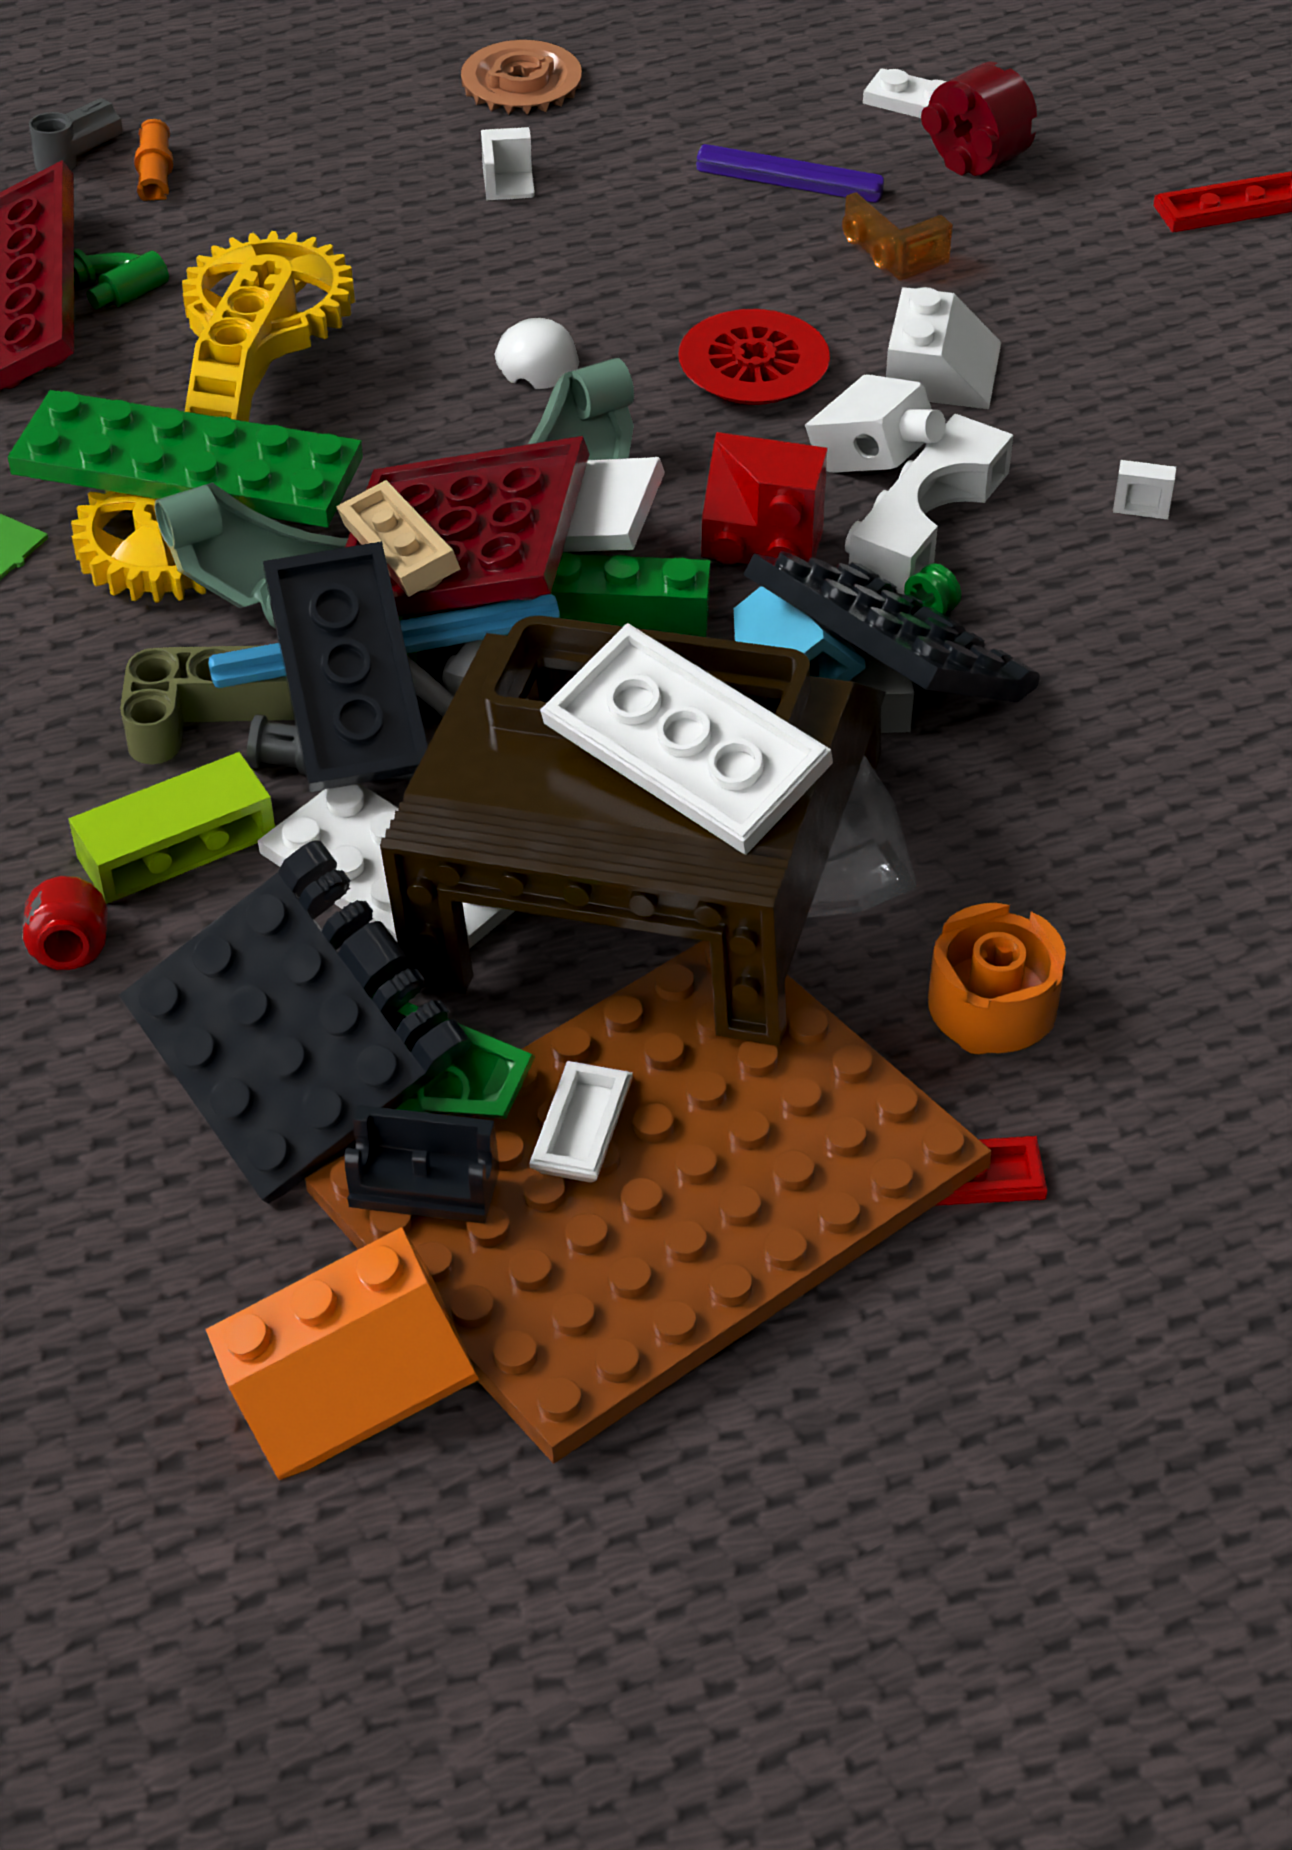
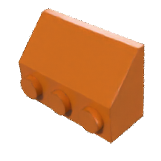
[206,1227,479,1480]

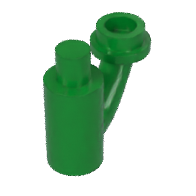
[74,248,169,309]

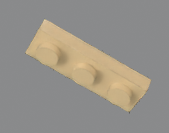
[336,480,460,597]

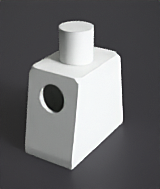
[805,375,946,473]

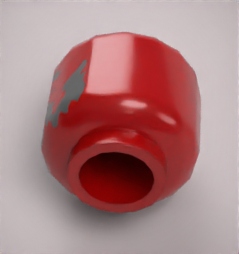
[22,876,108,970]

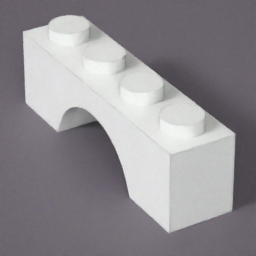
[845,414,1013,594]

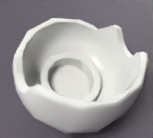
[494,318,579,389]

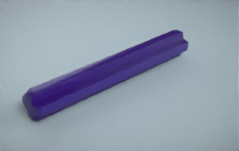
[696,144,884,203]

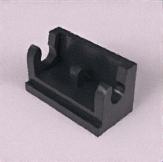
[345,1105,500,1224]

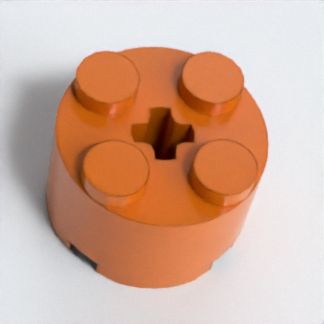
[928,903,1066,1054]

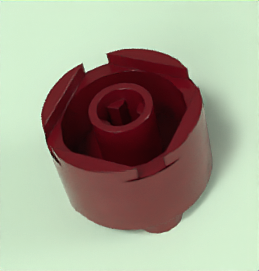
[921,61,1037,176]

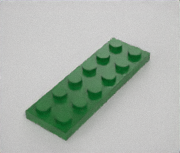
[7,390,363,527]

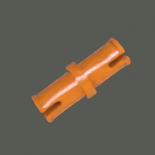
[134,119,173,201]

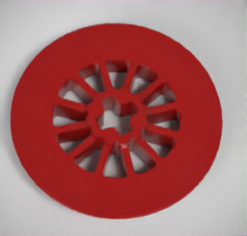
[678,309,830,405]

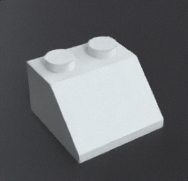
[886,287,1001,409]

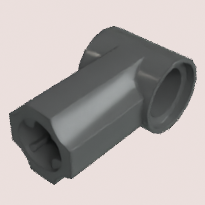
[29,98,123,172]

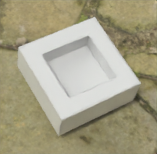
[1113,460,1176,519]

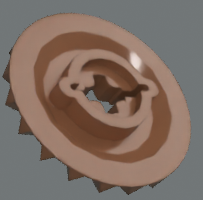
[461,40,582,115]

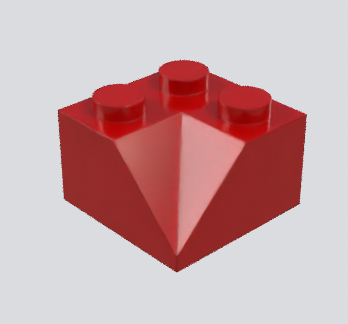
[701,432,828,564]

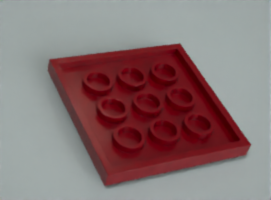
[345,436,590,616]

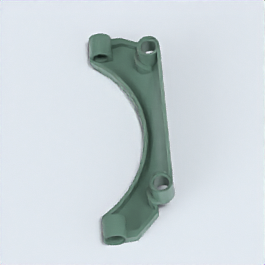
[154,357,634,629]

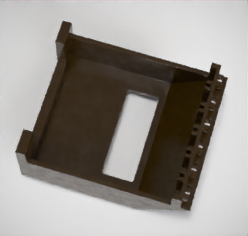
[380,616,886,1046]

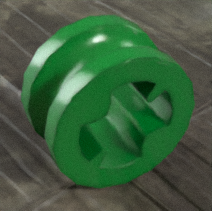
[904,563,962,615]

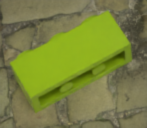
[68,752,275,904]

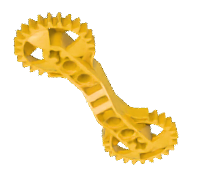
[71,231,355,603]

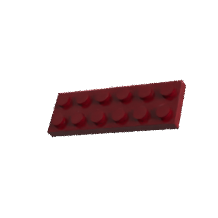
[0,160,74,390]

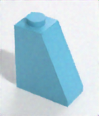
[733,586,866,681]

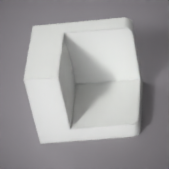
[481,127,535,200]

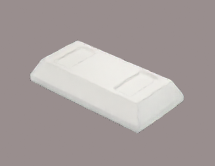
[529,1061,633,1183]

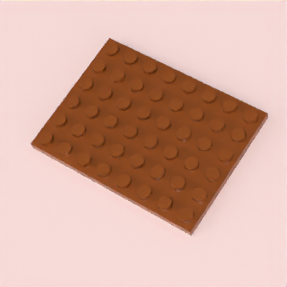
[305,940,991,1464]

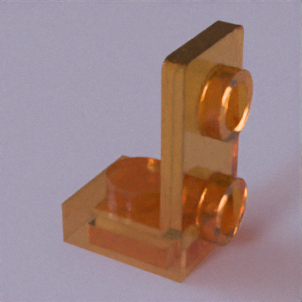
[842,192,953,281]

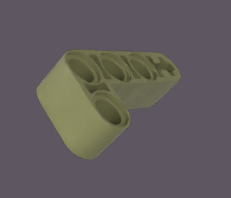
[120,645,295,764]

